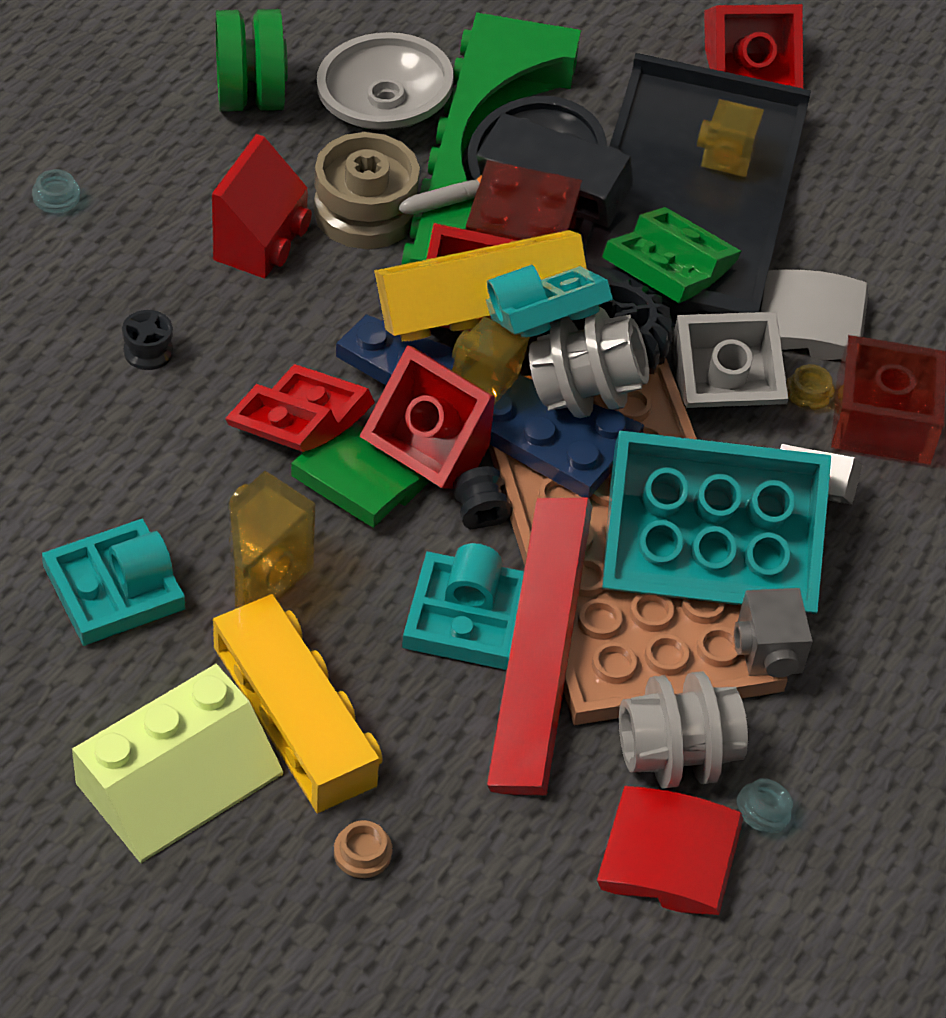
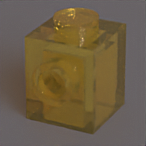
[697,99,764,177]
[452,316,530,405]

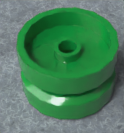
[215,9,288,112]

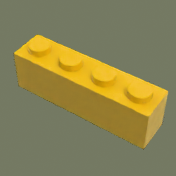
[374,230,587,341]
[213,594,383,813]

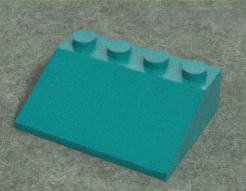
[602,431,832,614]

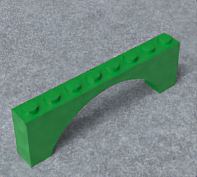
[401,12,581,265]

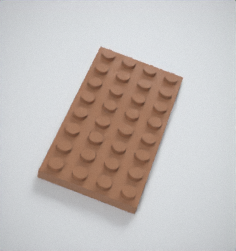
[488,358,788,725]

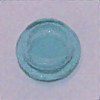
[32,169,80,213]
[737,778,793,833]

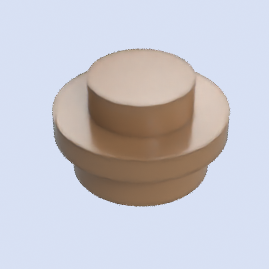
[334,820,392,878]

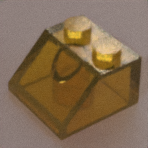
[228,471,315,609]

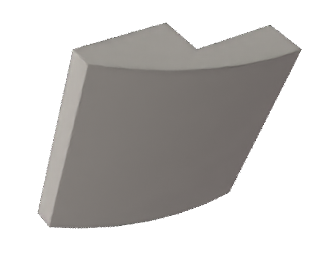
[761,269,869,360]

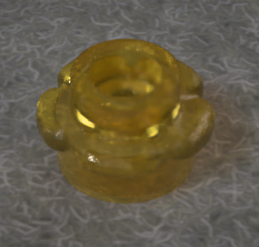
[786,364,835,410]

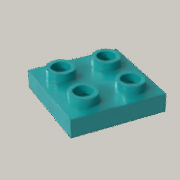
[486,265,613,337]
[42,518,185,646]
[402,543,524,670]

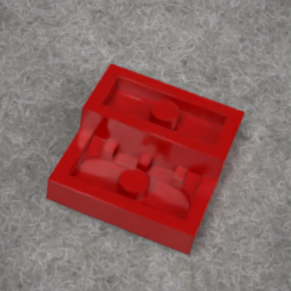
[225,364,375,452]
[597,786,743,915]

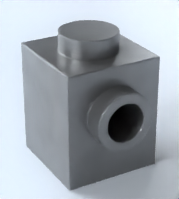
[734,588,813,677]

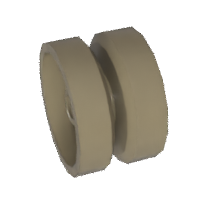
[314,132,420,249]

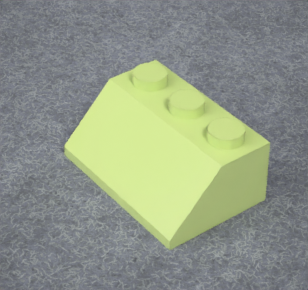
[72,664,283,863]

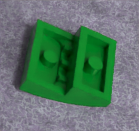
[602,207,742,303]
[291,423,430,528]

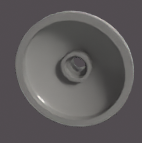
[317,32,454,130]

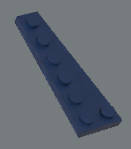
[336,314,644,498]

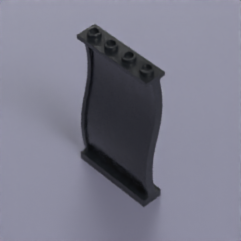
[579,53,811,329]

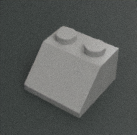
[671,312,788,408]

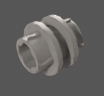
[529,307,649,418]
[619,671,748,788]

